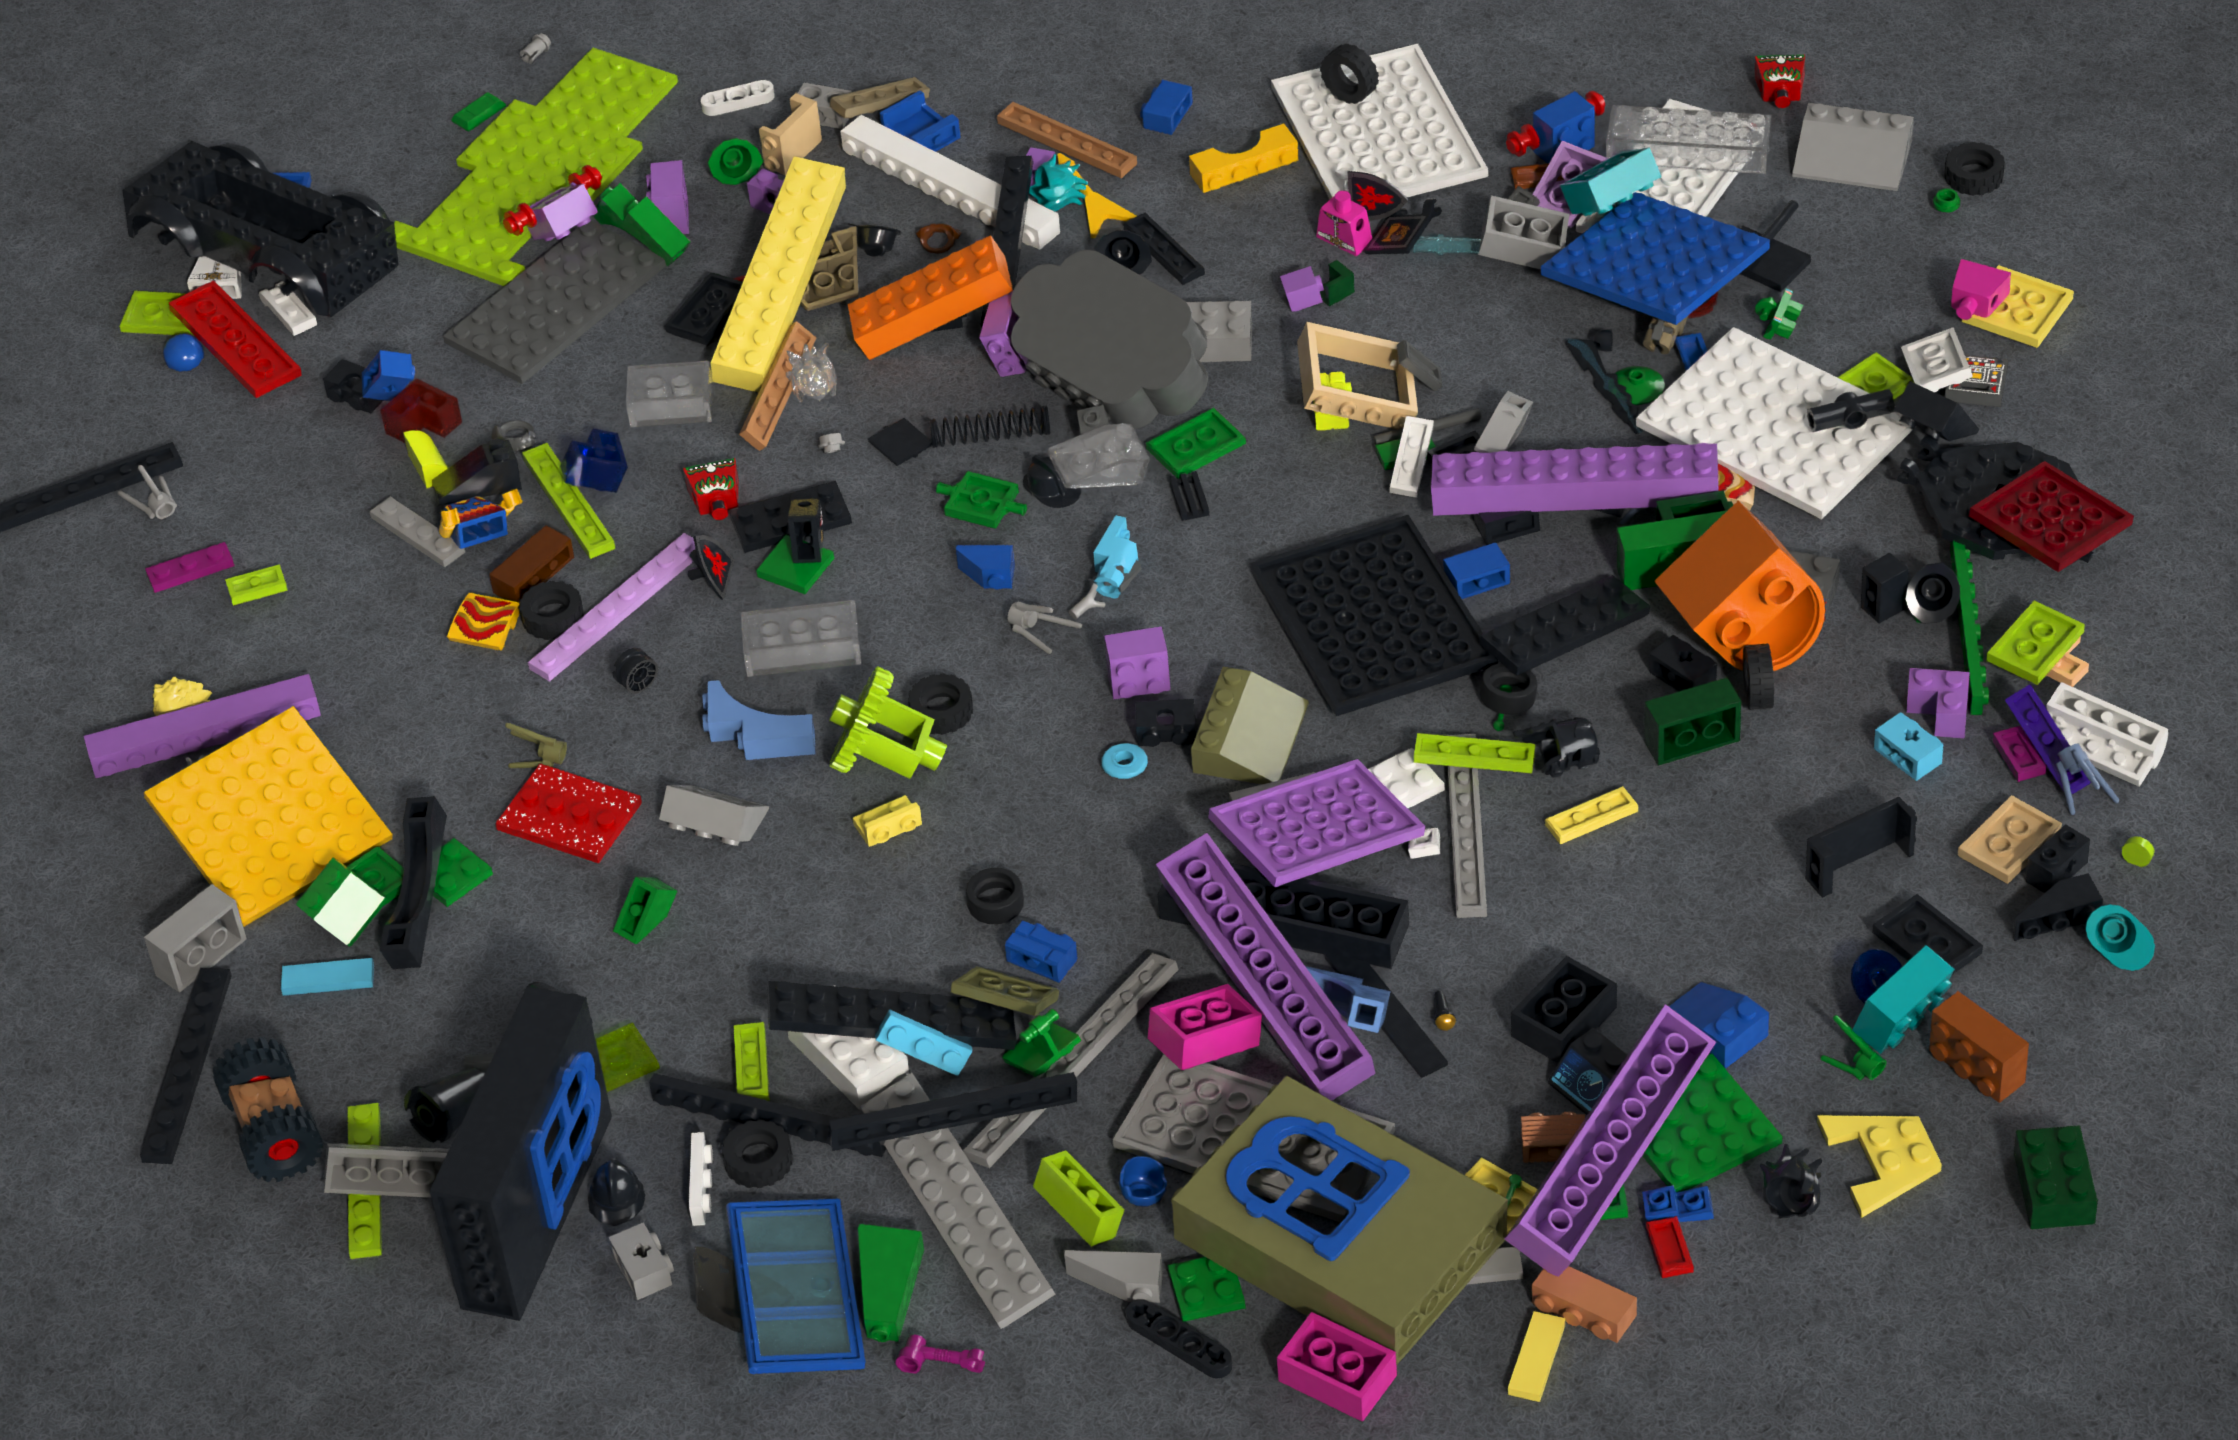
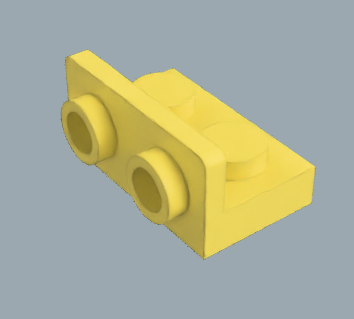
[853,795,922,847]

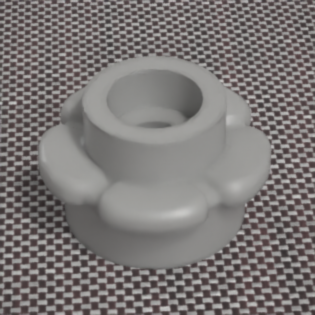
[818,433,845,453]

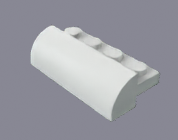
[2047,682,2168,787]

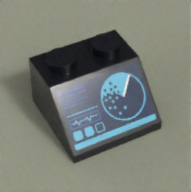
[1548,1027,1627,1115]

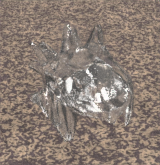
[786,343,837,403]

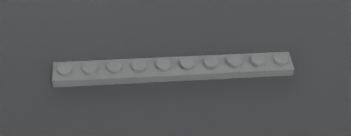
[963,953,1179,1168]

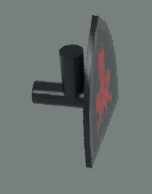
[1347,171,1408,220]
[688,535,735,600]

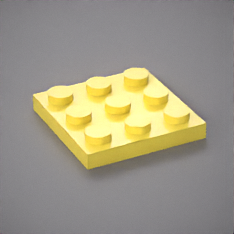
[1962,265,2074,348]

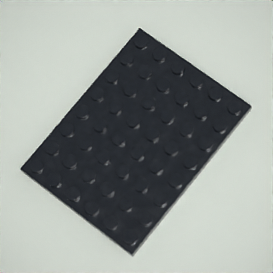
[1250,514,1498,716]

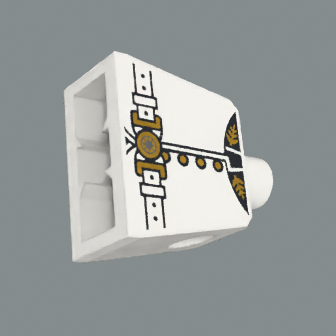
[187,256,242,299]

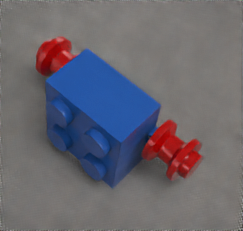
[1506,91,1605,164]

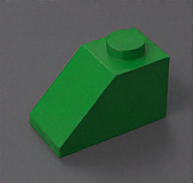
[613,877,677,944]

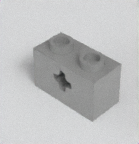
[608,1222,674,1300]

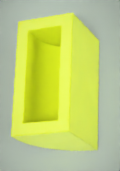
[403,430,448,488]

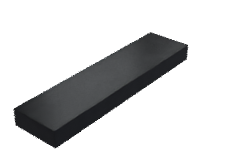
[1123,212,1205,285]

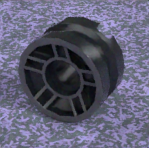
[612,647,658,694]

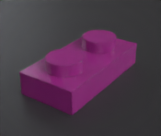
[1993,725,2046,782]

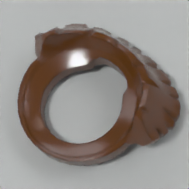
[916,224,961,254]

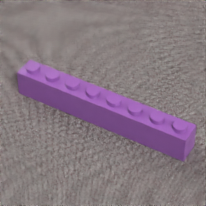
[84,674,321,778]

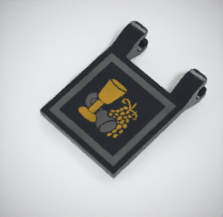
[1364,199,1442,255]

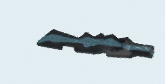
[1565,339,1644,434]

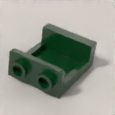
[1656,490,1733,521]

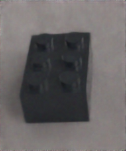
[1511,956,1617,1063]

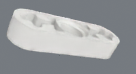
[701,80,775,116]

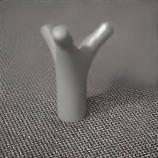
[1069,583,1106,619]

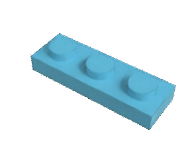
[875,1010,972,1076]

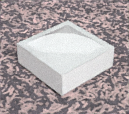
[1408,828,1440,859]

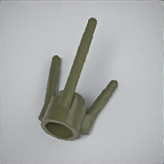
[505,723,567,768]

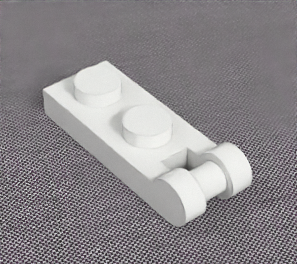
[259,281,317,336]

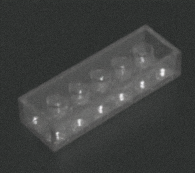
[1606,105,1772,174]

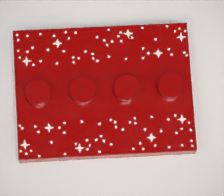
[495,764,642,864]

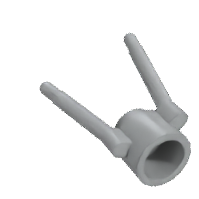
[118,465,177,519]
[1008,601,1082,654]

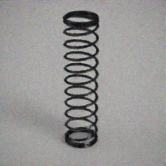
[929,406,1051,448]

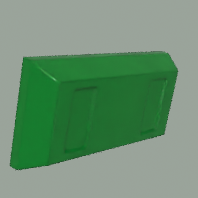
[451,92,506,132]

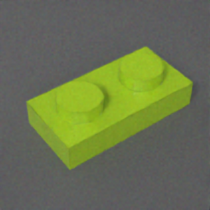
[225,564,288,606]

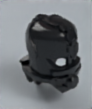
[1513,717,1600,778]

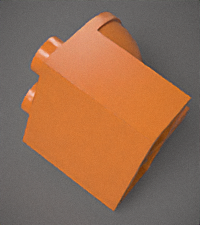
[1655,500,1825,671]

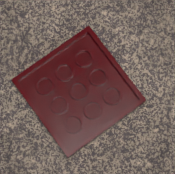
[1969,461,2134,572]

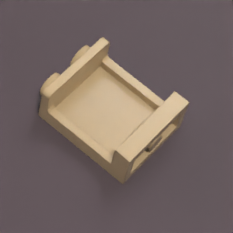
[759,93,822,175]

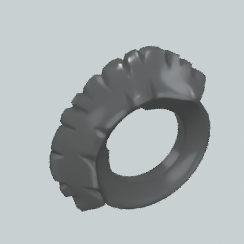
[491,420,536,451]

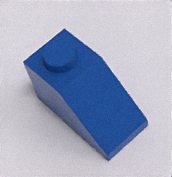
[956,545,1015,589]

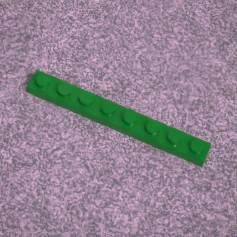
[1950,541,1989,715]

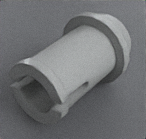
[520,33,551,64]

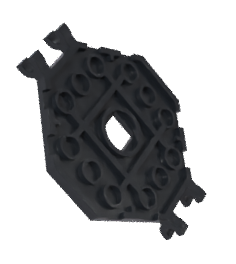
[1897,435,2094,563]

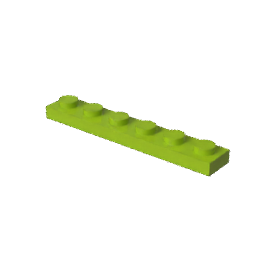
[522,443,615,559]
[348,1103,382,1259]

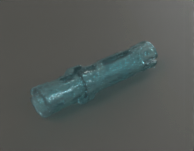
[1413,234,1481,256]

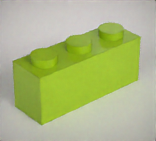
[1033,1150,1124,1247]

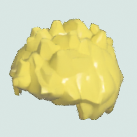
[153,677,212,716]

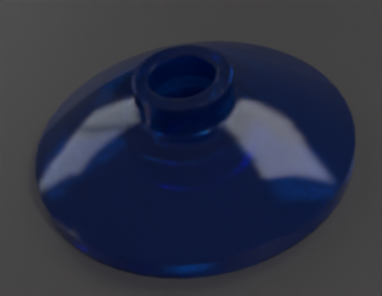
[1851,949,1903,1004]

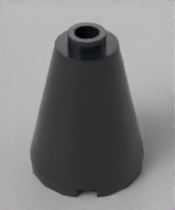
[404,1067,485,1143]

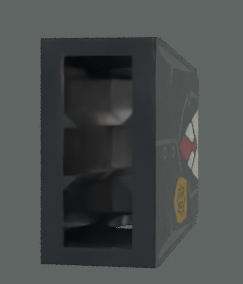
[788,499,824,563]

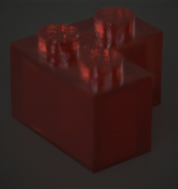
[380,378,462,444]

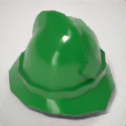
[708,138,763,185]

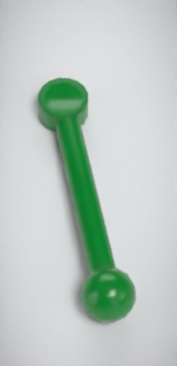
[1493,685,1512,731]
[1505,1174,1522,1209]

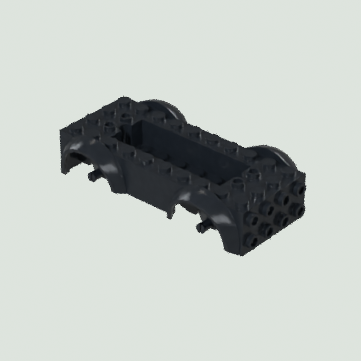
[122,141,399,317]

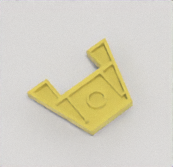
[1817,1115,1942,1218]

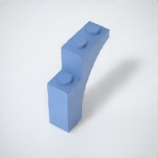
[703,680,816,760]
[1305,966,1391,1033]

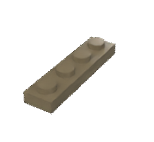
[830,77,930,118]

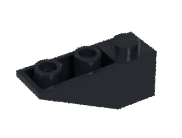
[2013,873,2103,941]

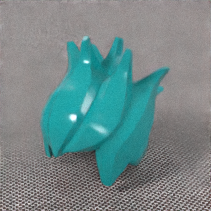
[1029,154,1088,212]

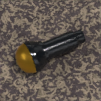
[1434,991,1456,1031]

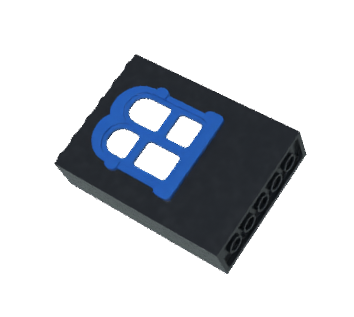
[430,986,612,1321]

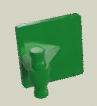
[1002,1009,1081,1077]

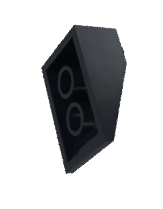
[1893,381,1979,441]
[432,438,522,505]

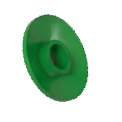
[1609,366,1665,405]

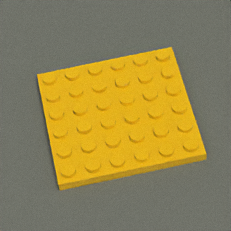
[144,706,393,927]

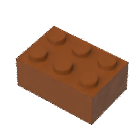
[1929,991,2029,1103]

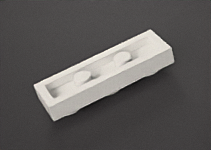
[1389,416,1434,498]
[689,1132,713,1226]

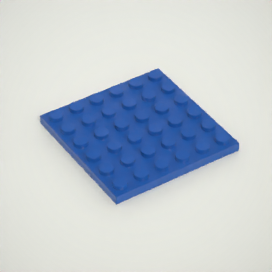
[1541,192,1770,325]

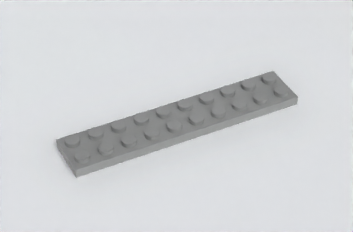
[860,1073,1056,1329]

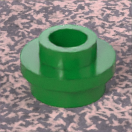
[1933,188,1960,212]

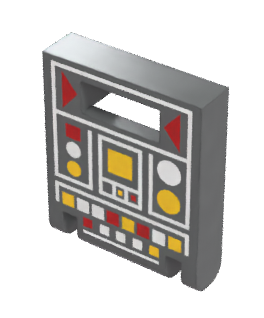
[1945,355,2009,407]

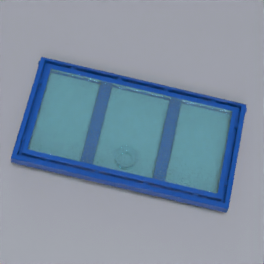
[726,1199,866,1374]

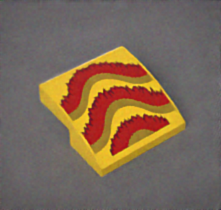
[447,593,520,651]

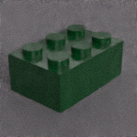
[1644,677,1741,766]
[2014,1125,2098,1229]

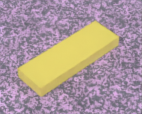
[1545,786,1638,844]
[1508,1311,1565,1402]

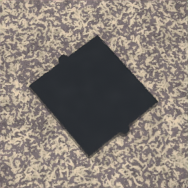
[868,418,932,466]

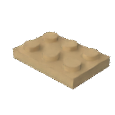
[1958,796,2062,884]

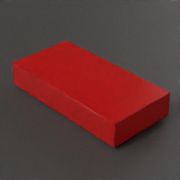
[1646,1216,1694,1278]

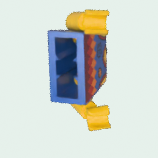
[439,489,523,549]

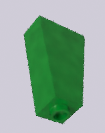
[858,1224,924,1342]

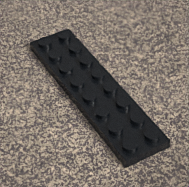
[767,981,1017,1050]

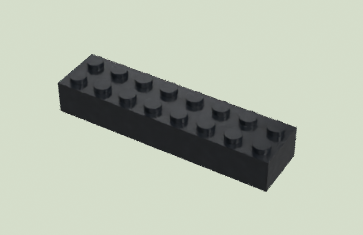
[1157,863,1409,969]

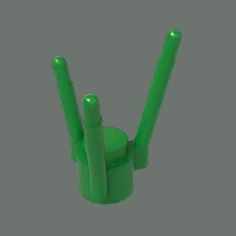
[1821,1015,1887,1081]

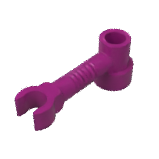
[896,1334,985,1374]

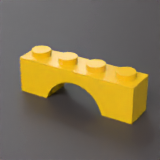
[1189,124,1298,193]

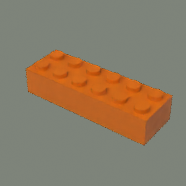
[848,235,1013,360]

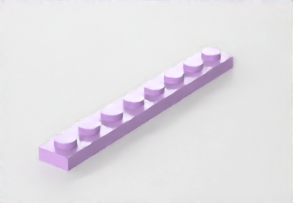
[528,533,695,681]

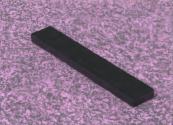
[1325,953,1448,1078]

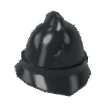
[1094,230,1152,275]
[1906,562,1960,624]
[588,1159,646,1226]

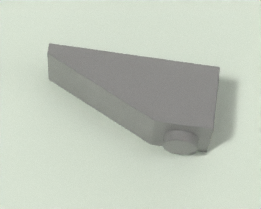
[1064,1250,1163,1303]

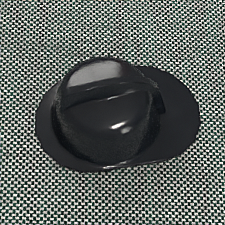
[848,223,901,257]
[1023,455,1081,508]

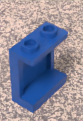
[880,90,961,152]

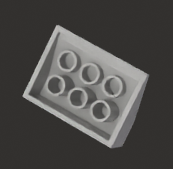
[1792,103,1914,191]

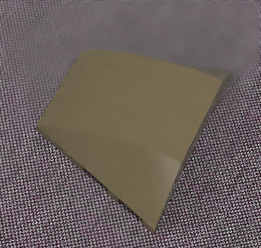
[800,226,858,311]

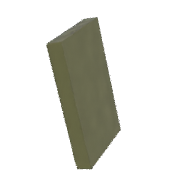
[950,966,1059,1016]

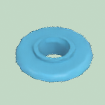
[1101,743,1148,779]

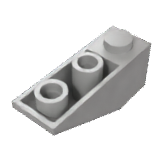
[1474,391,1533,453]

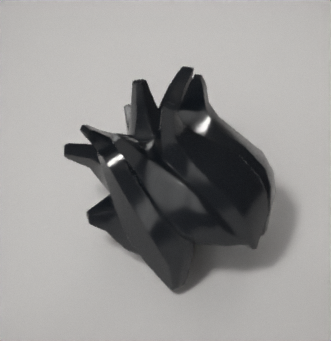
[1760,1144,1822,1219]

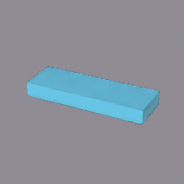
[281,958,374,996]

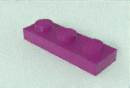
[145,542,235,593]

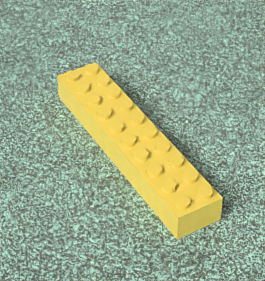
[711,156,846,392]

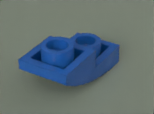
[1642,1185,1714,1222]

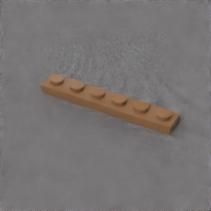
[997,102,1137,179]
[739,321,816,451]

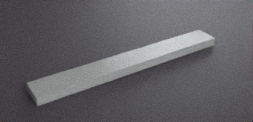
[1446,734,1487,918]

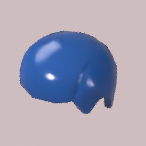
[163,334,204,372]
[1119,1156,1167,1207]

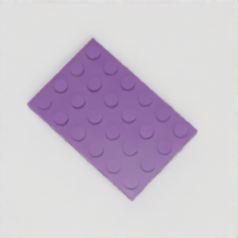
[1208,759,1425,887]

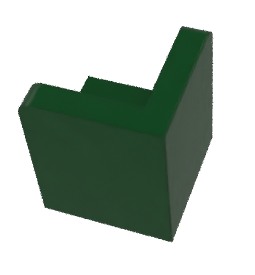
[1320,260,1355,307]

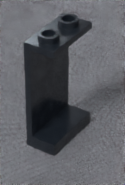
[1805,797,1917,898]

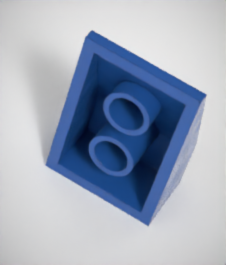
[1669,982,1769,1069]

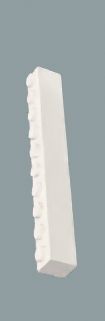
[840,115,1060,250]

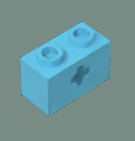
[1874,712,1943,781]

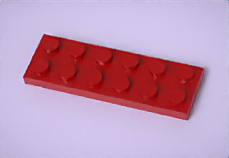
[168,281,302,398]

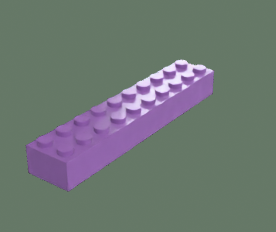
[1431,443,1719,516]
[1156,833,1376,1101]
[1504,1004,1716,1277]

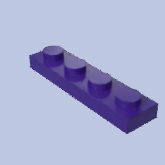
[2005,684,2091,794]

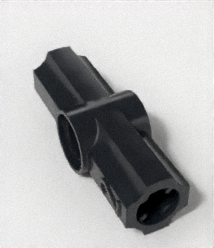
[1807,389,1895,432]

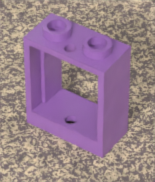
[979,291,1026,377]

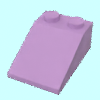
[1532,141,1608,228]

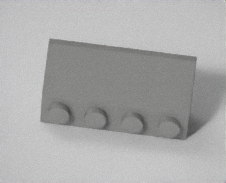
[324,1143,449,1198]

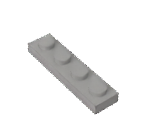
[370,496,465,567]

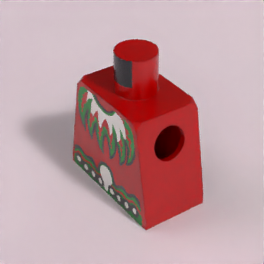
[1755,54,1805,108]
[683,458,739,520]

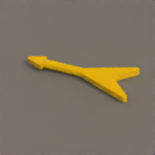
[1057,153,1137,238]

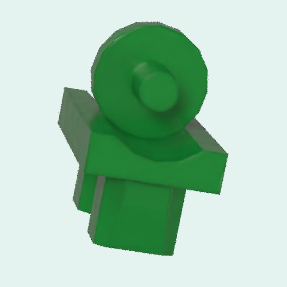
[1755,288,1803,340]

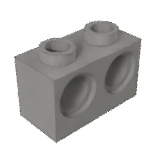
[797,83,852,129]

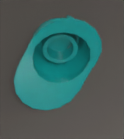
[2086,904,2155,971]

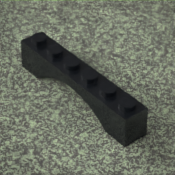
[380,796,447,969]

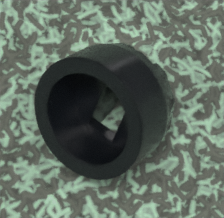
[1593,329,1613,352]

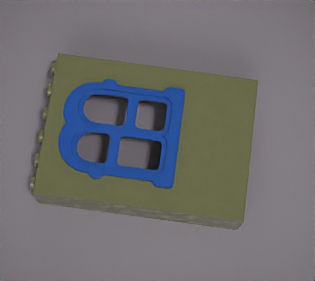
[1171,1076,1508,1365]

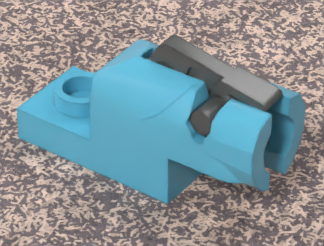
[1093,515,1141,598]

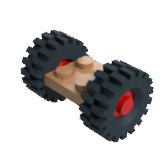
[213,1037,323,1182]

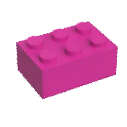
[1148,984,1262,1070]
[1277,1312,1397,1422]

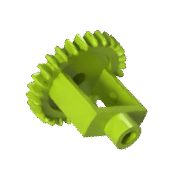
[829,666,947,779]

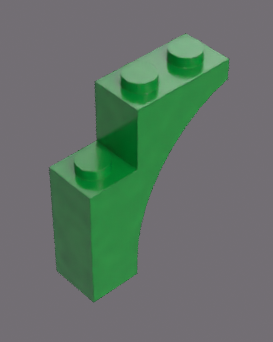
[594,183,691,266]

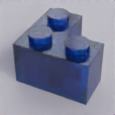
[560,428,628,493]

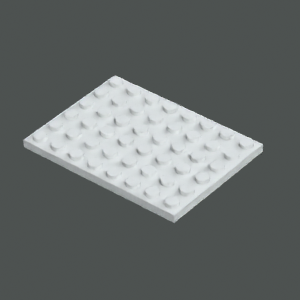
[1271,44,1488,199]
[1636,327,1916,520]

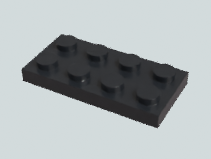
[729,481,852,553]

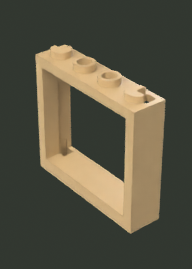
[1297,322,1418,429]

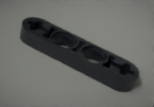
[1126,1300,1232,1378]

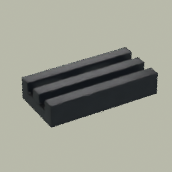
[1169,471,1209,521]

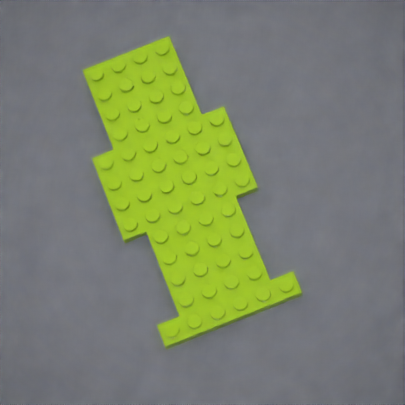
[394,47,678,286]

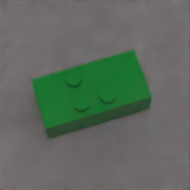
[1617,510,1728,590]

